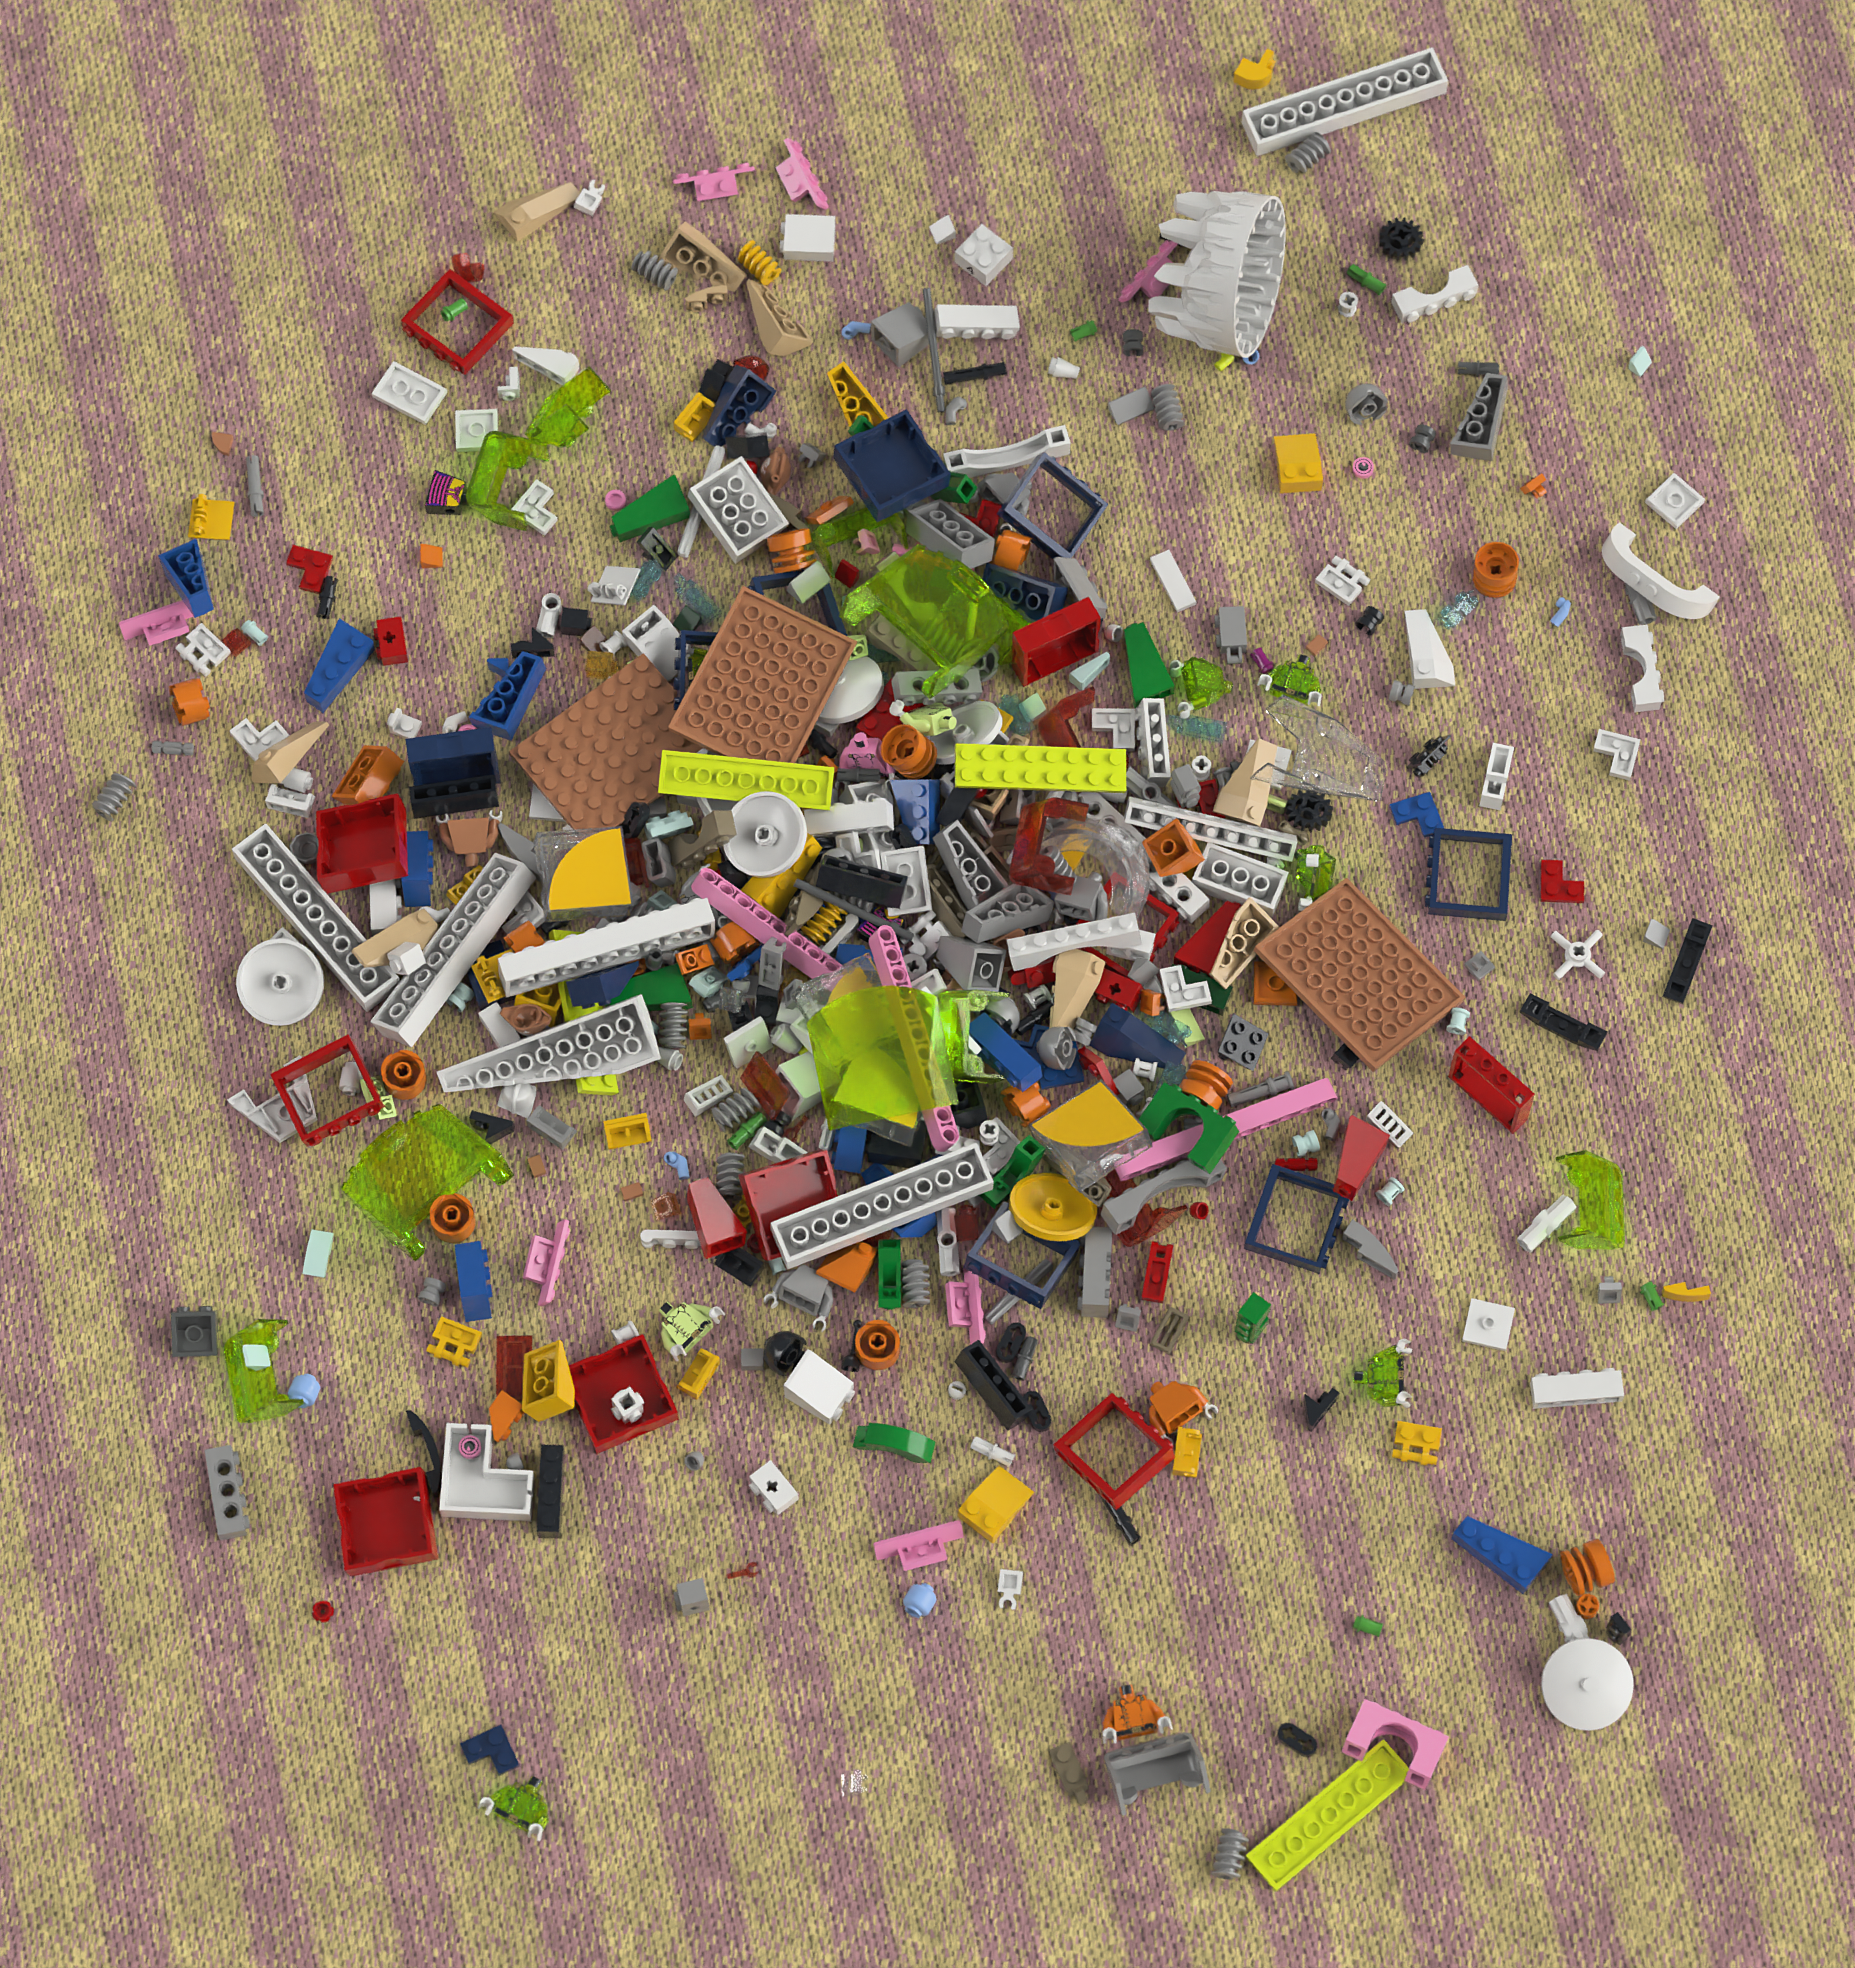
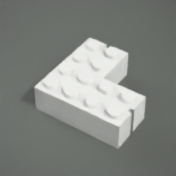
[439,1423,535,1521]

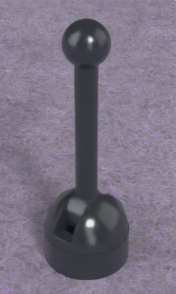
[841,1320,862,1372]

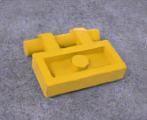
[426,1316,482,1368]
[1392,1421,1442,1466]

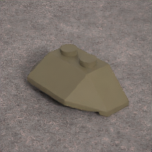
[926,863,967,938]

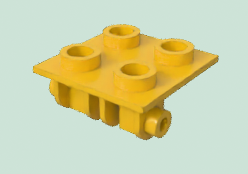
[188,494,235,540]
[471,949,512,1004]

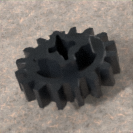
[1379,217,1424,261]
[1286,788,1333,833]

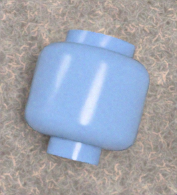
[288,1374,320,1408]
[903,1583,936,1618]

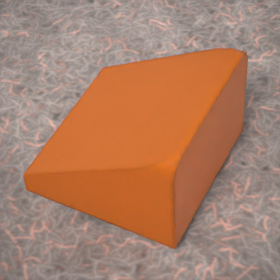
[420,544,443,568]

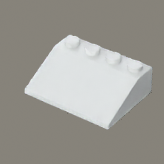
[688,456,789,564]

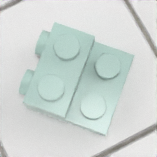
[644,810,693,840]

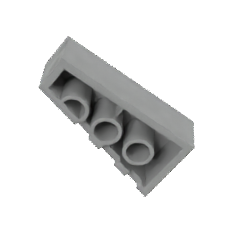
[1450,373,1508,461]
[933,820,1009,911]
[961,878,1054,943]
[1077,1227,1112,1318]

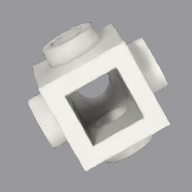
[611,1387,644,1424]

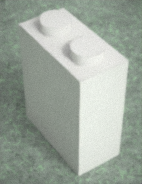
[780,214,835,262]

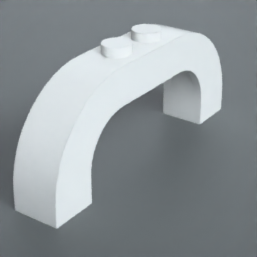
[1602,523,1720,619]

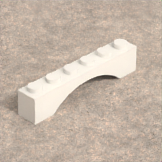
[943,425,1070,478]
[1007,913,1142,971]

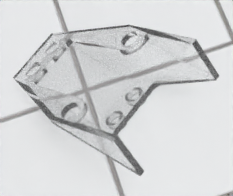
[1250,694,1388,801]

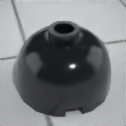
[764,1331,807,1377]

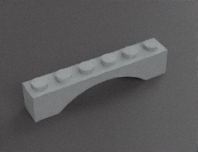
[1101,1159,1227,1235]

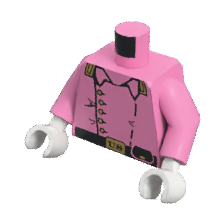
[835,732,900,790]

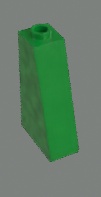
[609,475,690,543]
[1124,622,1175,708]
[604,963,693,1011]

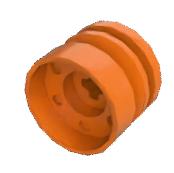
[766,528,817,573]
[1473,542,1519,598]
[880,724,937,780]
[1179,1060,1233,1110]
[1560,1538,1615,1596]

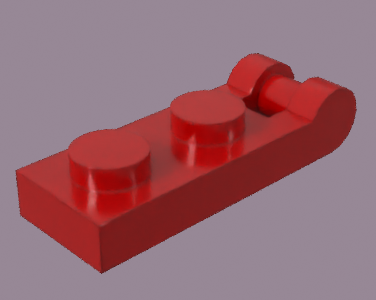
[1141,1241,1174,1304]

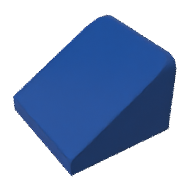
[487,658,510,677]

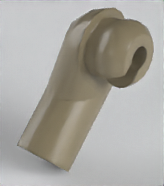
[1278,820,1308,845]

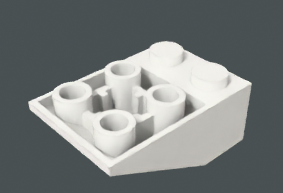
[622,605,697,682]

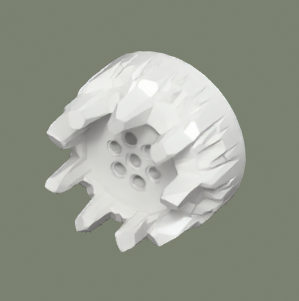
[1149,191,1286,358]

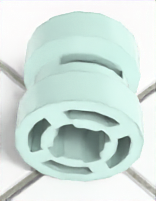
[446,982,475,1012]
[1292,1130,1320,1157]

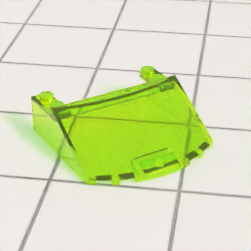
[839,544,1009,699]
[341,1104,514,1261]

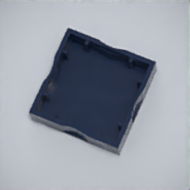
[833,409,951,522]
[405,727,501,786]

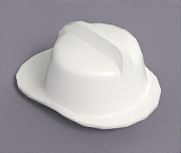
[497,1083,536,1118]

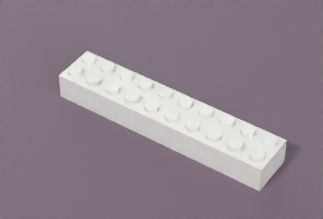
[1242,47,1448,156]
[232,823,400,1012]
[370,853,536,1048]
[498,898,715,998]
[771,1142,994,1270]

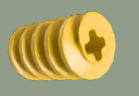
[738,240,782,285]
[801,901,848,946]

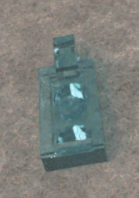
[673,573,722,626]
[1167,715,1227,744]

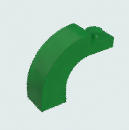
[978,1135,1046,1209]
[878,1239,901,1310]
[853,1423,936,1463]

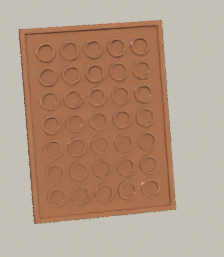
[667,586,858,763]
[509,653,703,840]
[1253,877,1466,1072]

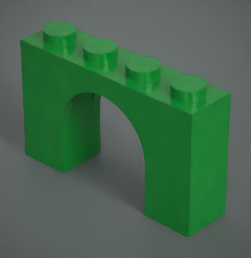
[1137,1082,1239,1174]

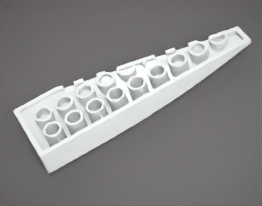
[436,994,661,1092]

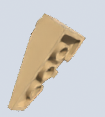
[1049,949,1105,1030]

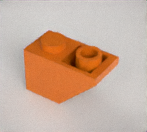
[675,944,714,976]
[489,1390,525,1443]

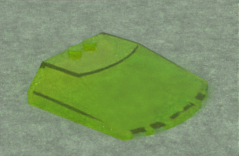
[807,986,959,1131]

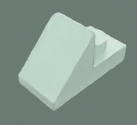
[689,966,729,998]

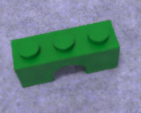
[1235,1292,1272,1344]

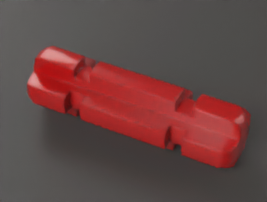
[1275,1158,1318,1171]

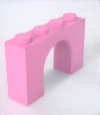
[1341,1699,1449,1790]

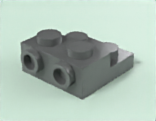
[171,1306,218,1357]

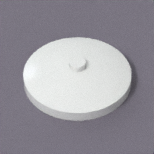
[818,656,884,724]
[925,701,1003,765]
[723,791,807,878]
[236,939,324,1026]
[1541,1638,1633,1730]

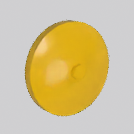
[1009,1173,1097,1241]

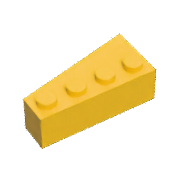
[827,361,889,428]
[741,833,822,918]

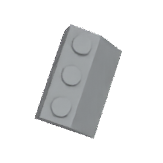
[1054,557,1107,619]

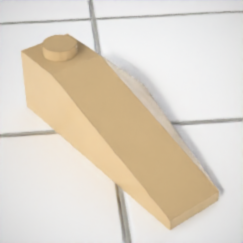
[493,182,580,242]
[658,221,746,292]
[746,279,813,357]
[251,722,329,783]
[969,733,1029,821]
[1212,738,1277,826]
[1210,897,1280,989]
[351,908,438,968]

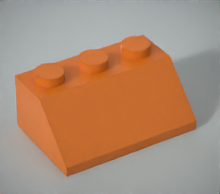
[331,745,404,805]

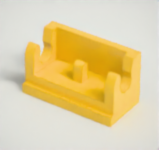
[673,392,715,443]
[603,1113,652,1150]
[676,1348,720,1400]
[1172,1427,1202,1478]

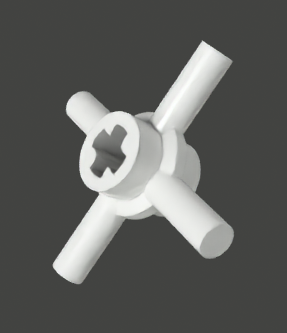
[1551,930,1605,980]

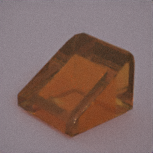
[651,1192,681,1221]

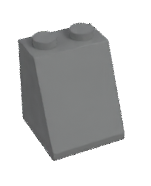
[871,302,929,367]
[936,936,1007,992]

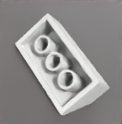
[1192,842,1289,919]

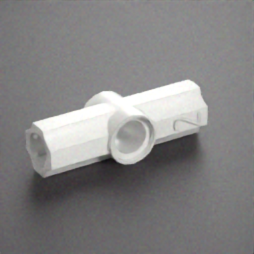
[1517,1195,1576,1253]
[936,1207,960,1277]
[1549,1594,1589,1643]

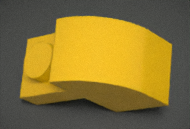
[1233,49,1276,90]

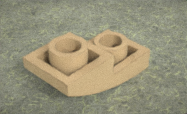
[686,285,728,312]

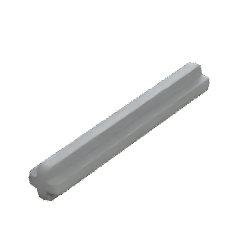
[984,1259,1053,1325]

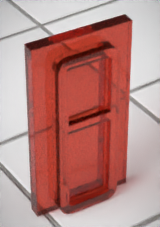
[740,1051,791,1120]
[496,1335,533,1402]

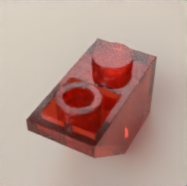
[954,1204,980,1242]

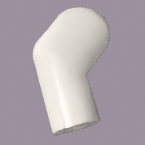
[745,423,777,439]
[442,711,468,733]
[419,906,450,923]

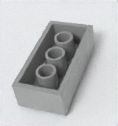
[906,499,995,573]

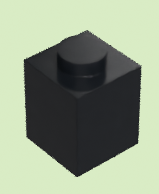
[560,607,593,637]

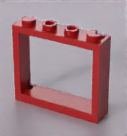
[401,269,514,375]
[1076,872,1180,979]
[270,1034,385,1147]
[1448,1036,1535,1134]
[1053,1393,1175,1510]

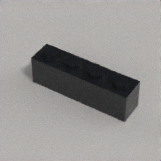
[409,774,499,819]
[816,855,908,909]
[954,1340,1032,1431]
[537,1444,565,1539]

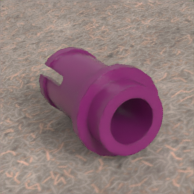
[1250,648,1275,675]

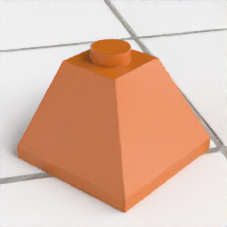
[1142,818,1205,877]
[816,1241,878,1293]

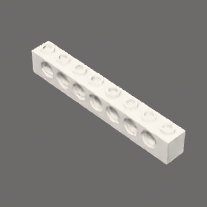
[1076,792,1210,923]
[1124,796,1298,862]

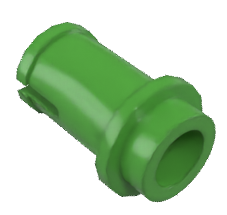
[441,298,468,322]
[1070,320,1098,342]
[1640,1281,1664,1311]
[1353,1615,1383,1637]

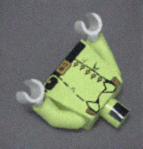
[890,687,957,736]
[659,1302,725,1362]

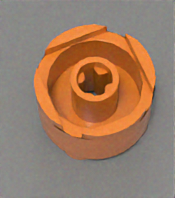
[989,529,1032,572]
[169,678,210,726]
[503,920,545,953]
[710,921,760,967]
[381,1050,427,1100]
[1001,1082,1051,1128]
[430,1193,476,1244]
[855,1320,900,1370]

